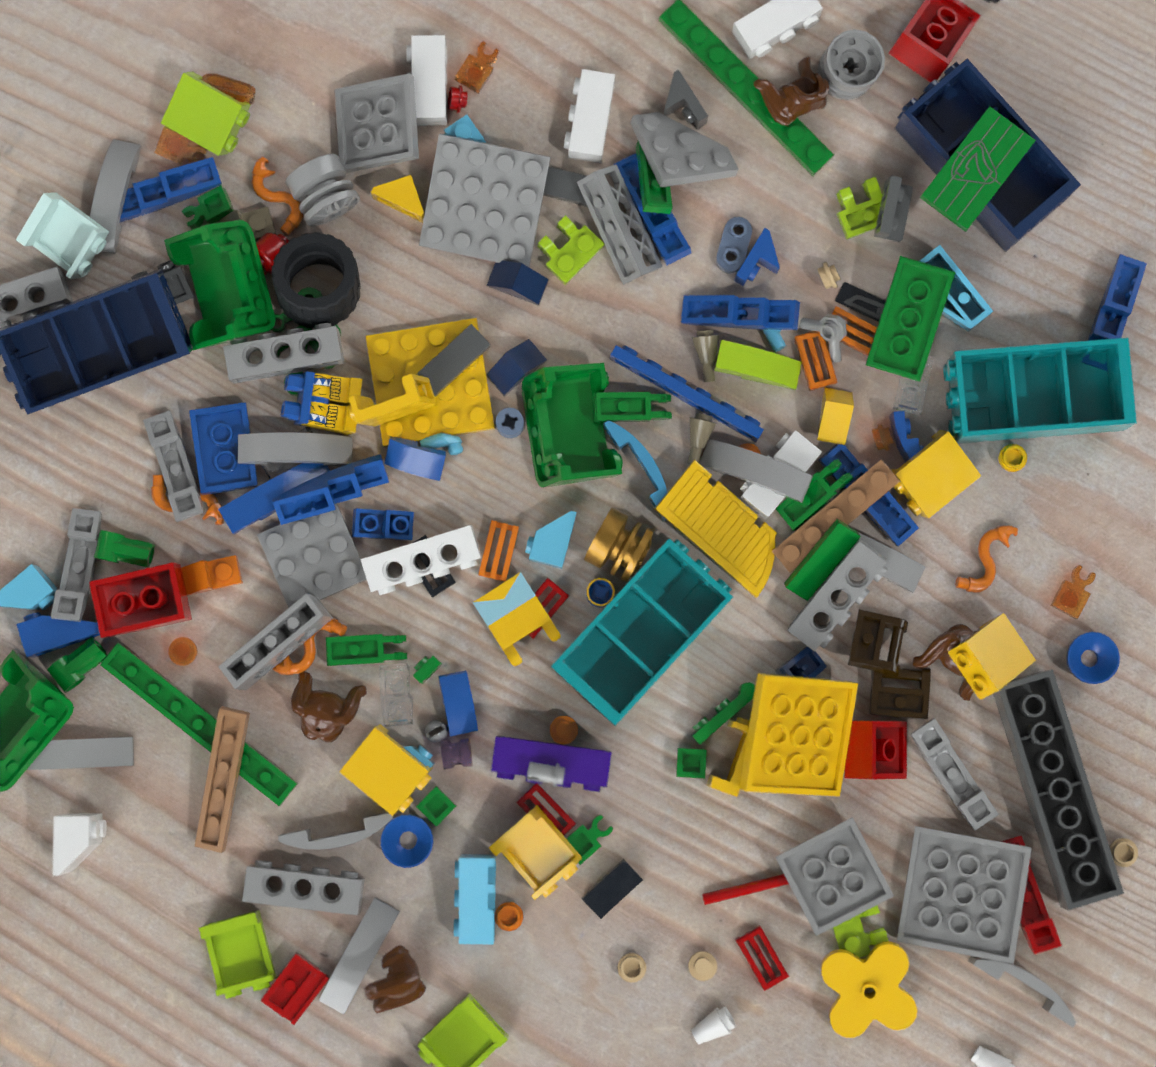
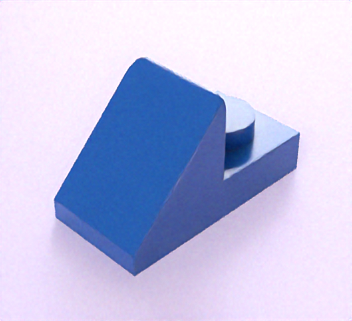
[734,228,780,287]

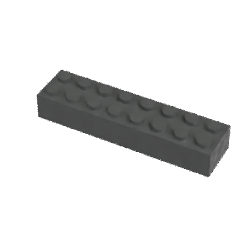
[993,669,1124,910]

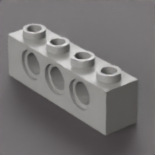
[0,267,73,329]
[223,323,345,384]
[788,539,888,652]
[218,593,333,690]
[242,860,365,915]

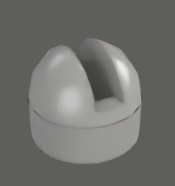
[425,720,448,743]

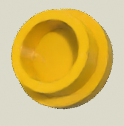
[998,444,1027,472]

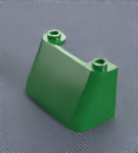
[164,220,275,351]
[521,363,623,488]
[0,650,74,792]

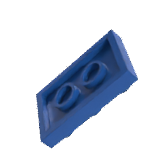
[189,402,258,495]

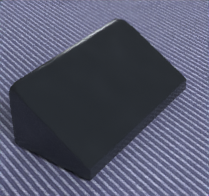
[581,859,643,919]

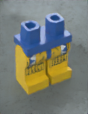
[280,371,363,435]

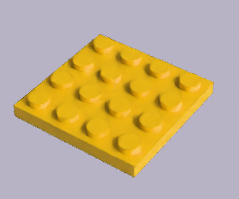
[366,318,495,447]
[739,673,858,796]

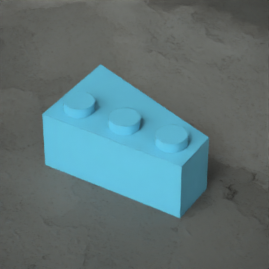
[920,245,993,332]
[454,854,496,945]

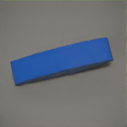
[614,153,692,266]
[119,157,222,223]
[1082,254,1147,371]
[681,295,800,330]
[818,444,919,546]
[272,454,389,525]
[218,463,331,534]

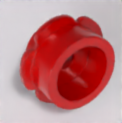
[447,85,468,113]

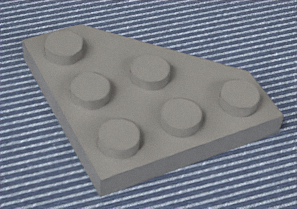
[630,112,739,187]

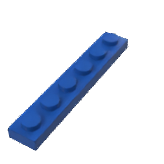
[610,345,764,443]

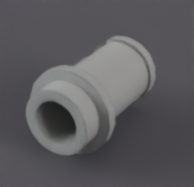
[527,761,565,787]

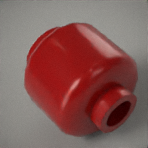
[256,233,289,275]

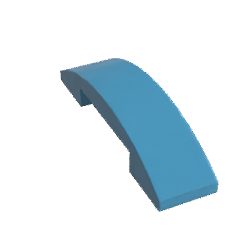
[604,421,667,522]

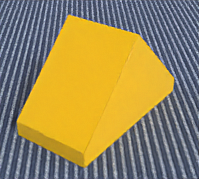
[371,175,425,223]
[817,387,854,445]

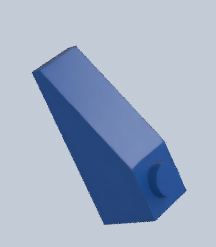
[16,612,100,658]

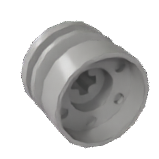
[817,29,885,100]
[285,154,360,226]

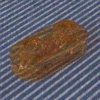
[201,73,256,104]

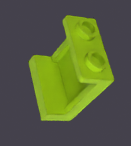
[161,72,251,156]
[199,910,277,999]
[417,993,509,1067]

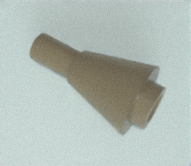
[691,330,719,382]
[687,413,717,464]

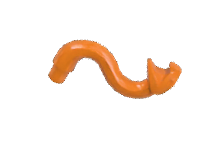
[252,157,303,236]
[151,475,224,525]
[955,525,1018,593]
[273,618,347,676]

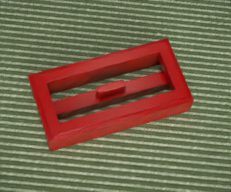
[529,578,570,639]
[516,783,576,836]
[735,925,789,991]

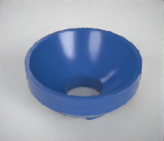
[1066,632,1120,684]
[381,815,433,868]

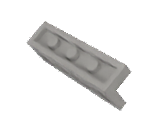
[577,165,663,285]

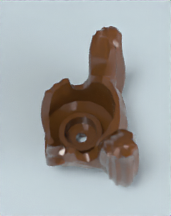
[754,57,829,126]
[912,624,977,701]
[291,671,367,743]
[364,945,426,1014]

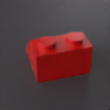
[844,721,907,780]

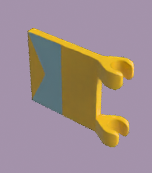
[473,572,561,667]

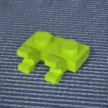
[836,176,882,240]
[537,215,605,285]
[833,905,889,958]

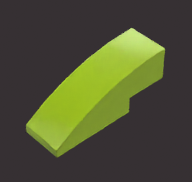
[714,340,802,390]

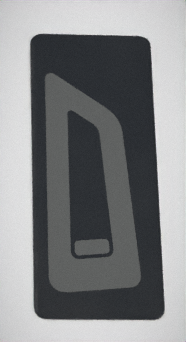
[835,282,886,322]

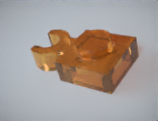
[455,41,499,94]
[154,126,208,164]
[1050,565,1096,619]

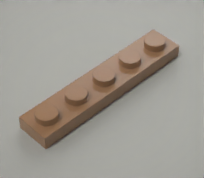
[772,459,900,573]
[195,706,250,853]

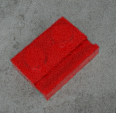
[260,952,330,1025]

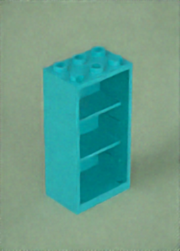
[943,338,1137,444]
[551,538,733,726]

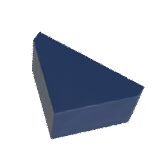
[486,260,549,306]
[486,339,547,397]
[775,646,827,678]

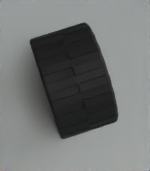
[271,232,361,328]

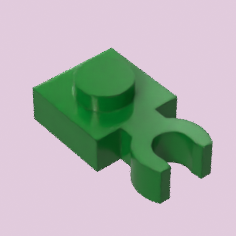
[182,185,234,230]
[566,814,613,865]

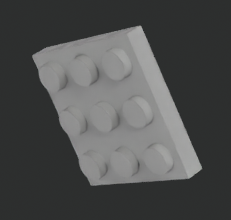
[335,73,419,173]
[257,503,367,608]
[776,817,894,936]

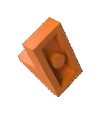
[181,555,243,596]

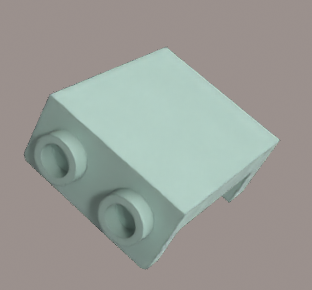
[16,192,109,279]

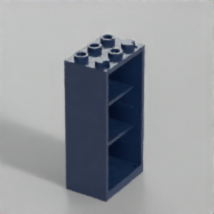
[895,58,1081,253]
[0,268,193,415]

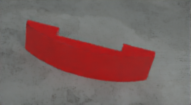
[1000,835,1062,955]

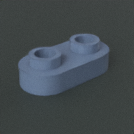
[716,217,752,273]

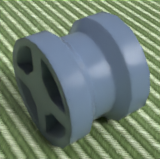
[496,408,524,439]

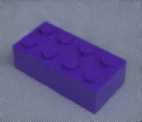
[491,736,612,792]

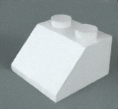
[53,813,107,876]

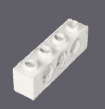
[361,525,482,595]

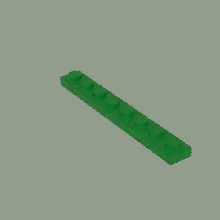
[659,0,834,176]
[100,643,298,807]

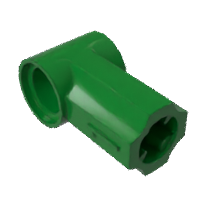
[94,530,155,568]
[47,637,108,693]

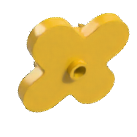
[821,941,917,1038]

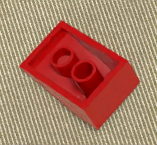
[888,0,981,83]
[89,562,192,638]

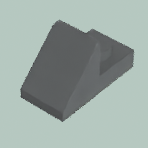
[664,69,708,129]

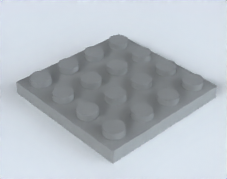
[419,133,551,267]
[897,826,1032,964]

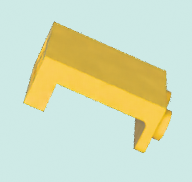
[348,374,437,426]
[891,430,981,519]
[948,613,1036,700]
[706,717,750,797]
[339,724,433,816]
[489,805,582,900]

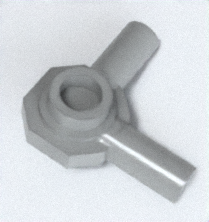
[800,314,847,363]

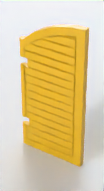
[654,460,777,598]

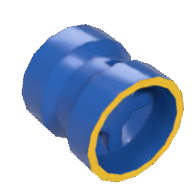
[586,578,615,608]

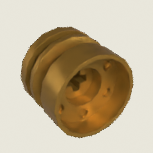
[584,507,655,583]

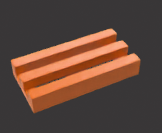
[832,306,877,356]
[794,331,838,391]
[478,520,519,582]

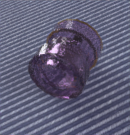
[441,738,473,770]

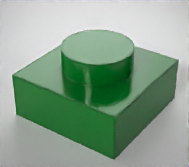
[413,655,443,684]
[676,748,707,779]
[416,786,457,827]

